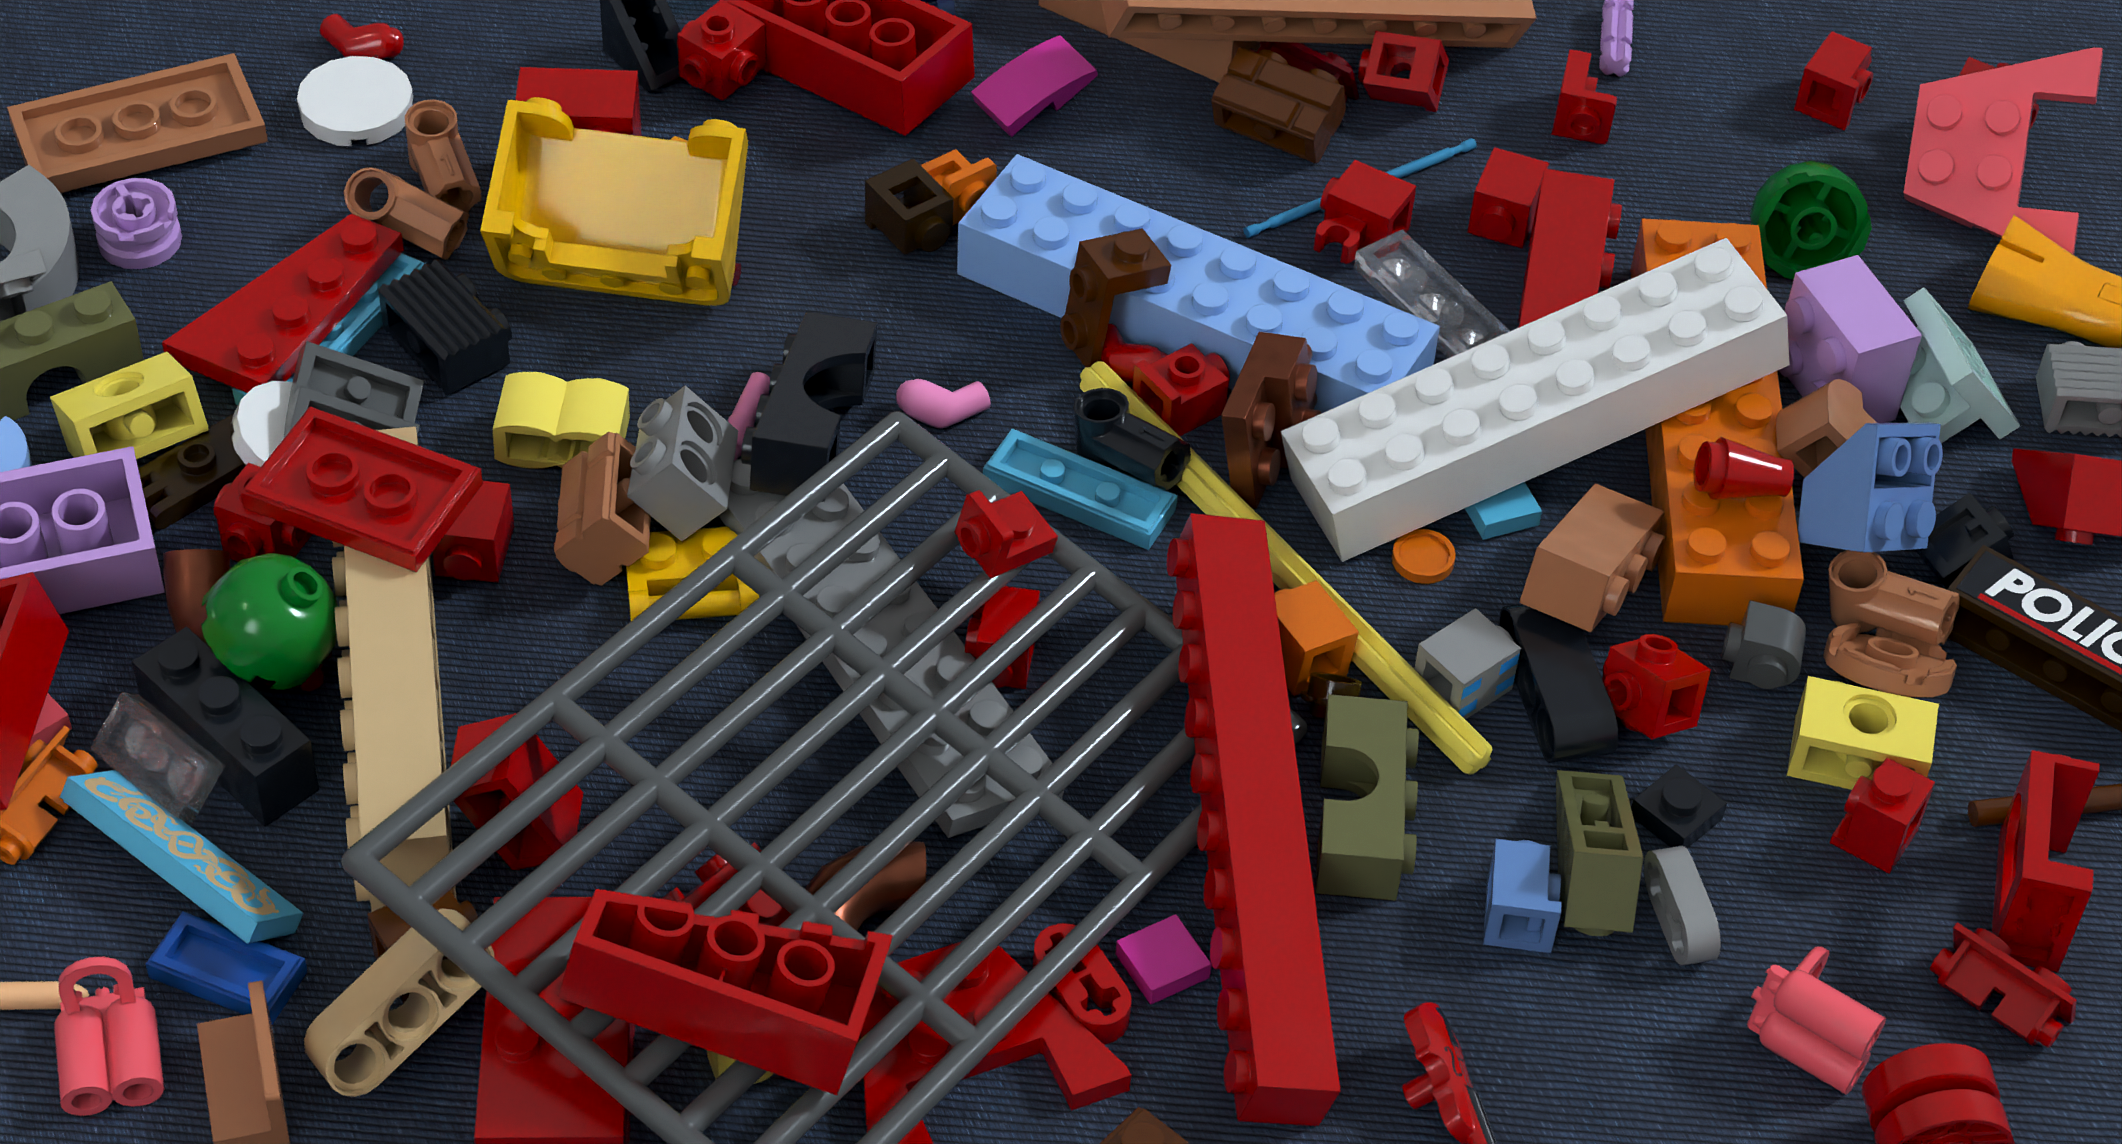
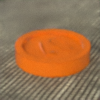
[1392,529,1456,584]

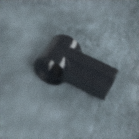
[1073,388,1191,491]

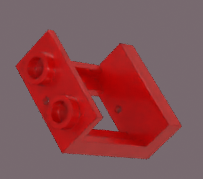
[1991,750,2100,972]

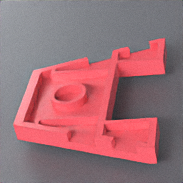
[1903,47,2103,255]

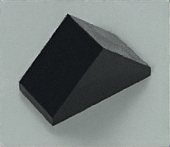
[600,0,681,92]

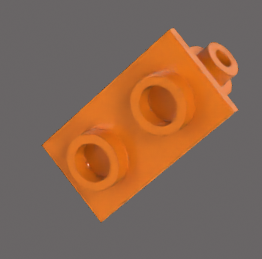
[0,725,98,865]

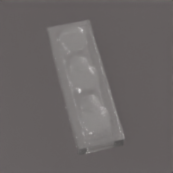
[1354,229,1510,358]

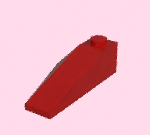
[2011,448,2122,545]

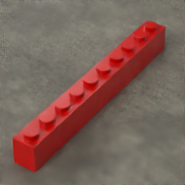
[1167,513,1341,1126]

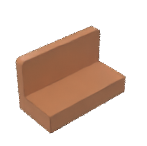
[197,980,290,1144]

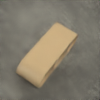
[304,908,495,1097]

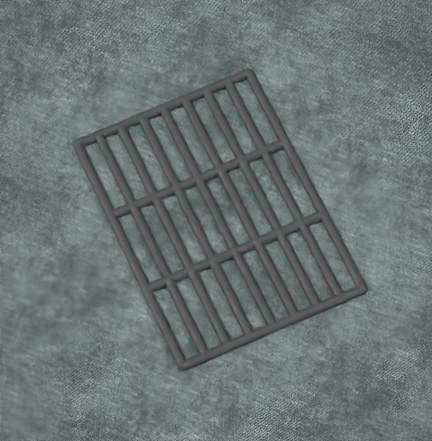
[341,411,1308,1144]

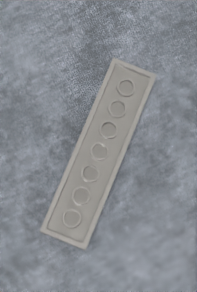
[718,459,1064,838]

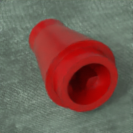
[1693,437,1794,500]

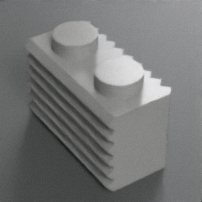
[2036,341,2122,438]

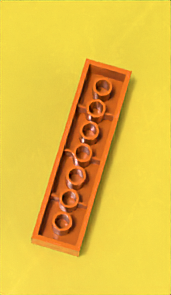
[1630,219,1804,626]

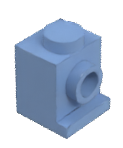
[1483,839,1561,953]

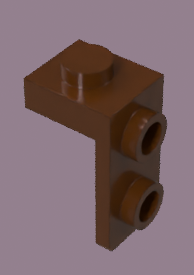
[1060,228,1171,367]

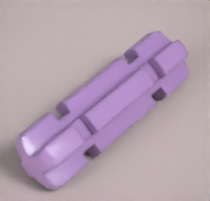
[1599,0,1634,77]

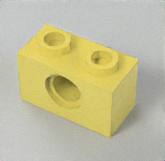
[50,351,209,459]
[1787,676,1939,790]

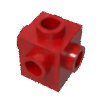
[677,0,766,101]
[214,462,312,562]
[1602,634,1711,739]

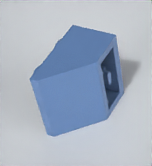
[1798,423,1943,553]

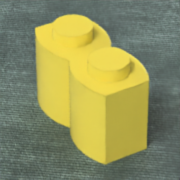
[493,372,630,469]

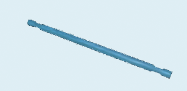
[1243,138,1477,238]

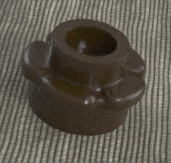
[1300,672,1362,719]

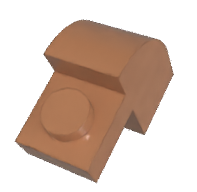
[1776,379,1877,478]

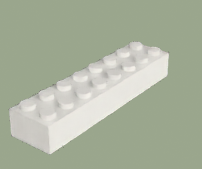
[1281,237,1790,562]

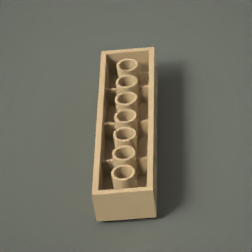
[332,426,457,912]

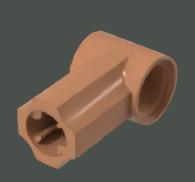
[405,99,481,213]
[344,167,470,260]
[1828,550,1960,646]

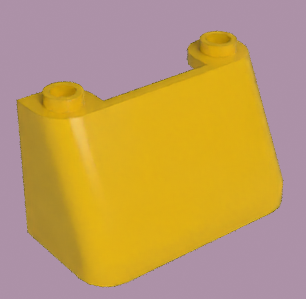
[480,97,748,306]

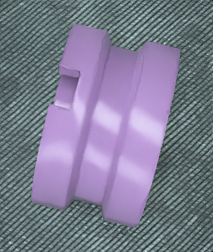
[91,178,182,269]

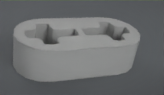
[1644,846,1721,965]

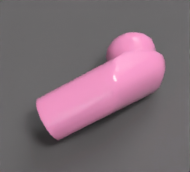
[896,379,991,429]

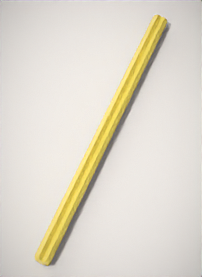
[1080,361,1493,775]

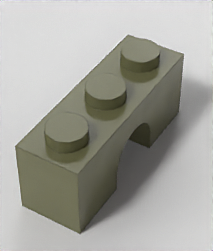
[0,281,144,420]
[1315,694,1419,901]

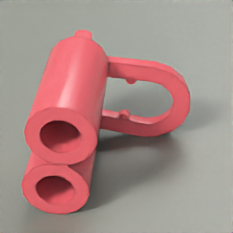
[1747,946,1886,1095]
[54,957,164,1116]

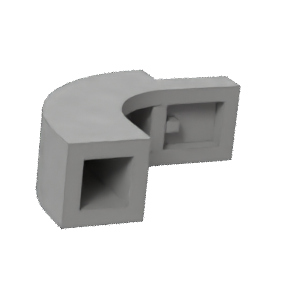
[0,165,80,321]

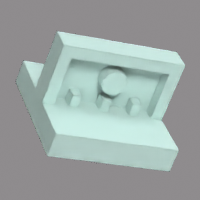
[1900,287,2020,443]

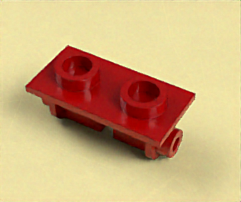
[1930,922,2077,1048]

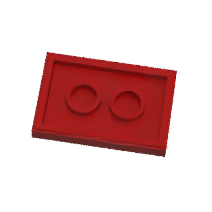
[241,406,483,572]

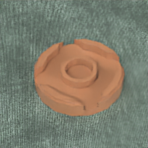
[1823,623,1957,697]

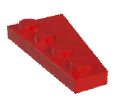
[162,214,404,393]

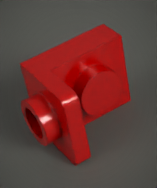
[1551,49,1617,144]
[954,490,1058,579]

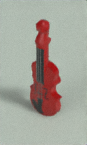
[1402,1002,1497,1144]

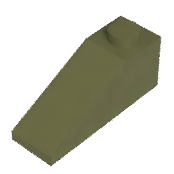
[1556,770,1643,936]

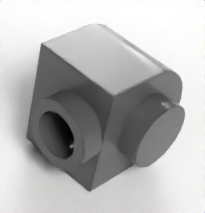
[1721,600,1806,689]

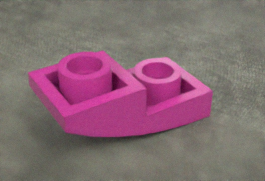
[971,35,1098,137]

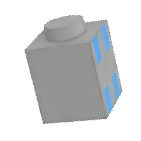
[1414,608,1521,720]

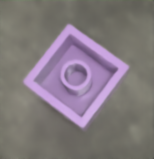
[1779,255,1922,423]

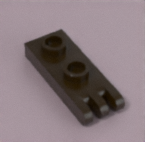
[138,413,246,529]

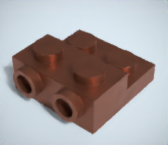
[1221,332,1321,509]

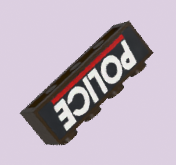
[1947,545,2122,732]

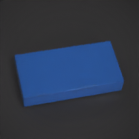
[145,912,308,1024]

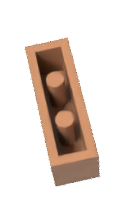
[1519,483,1666,632]

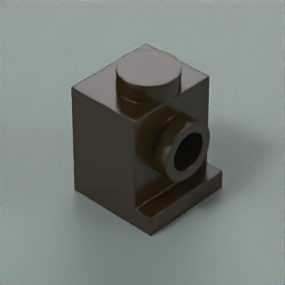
[865,158,954,255]

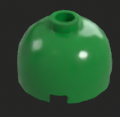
[1750,161,1871,280]
[201,553,338,690]

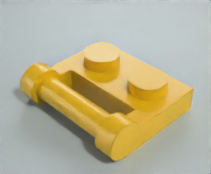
[626,527,759,621]

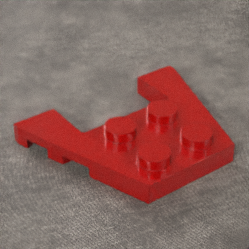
[860,941,1131,1144]

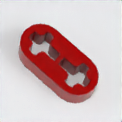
[1033,923,1132,1045]

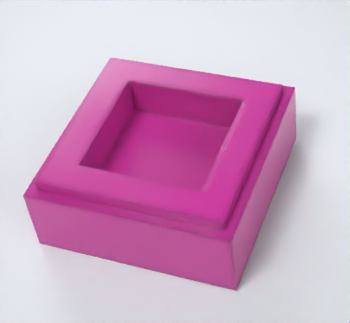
[1115,914,1212,1005]

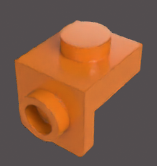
[921,149,997,225]

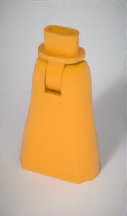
[1967,215,2122,348]

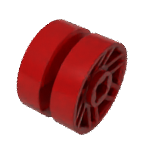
[1862,1043,2014,1144]

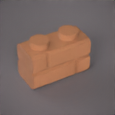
[554,431,651,586]

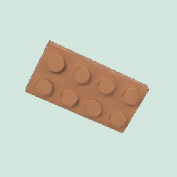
[7,53,268,193]

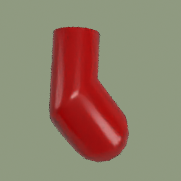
[320,14,404,60]
[1101,323,1168,384]

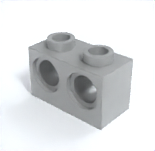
[627,386,739,541]

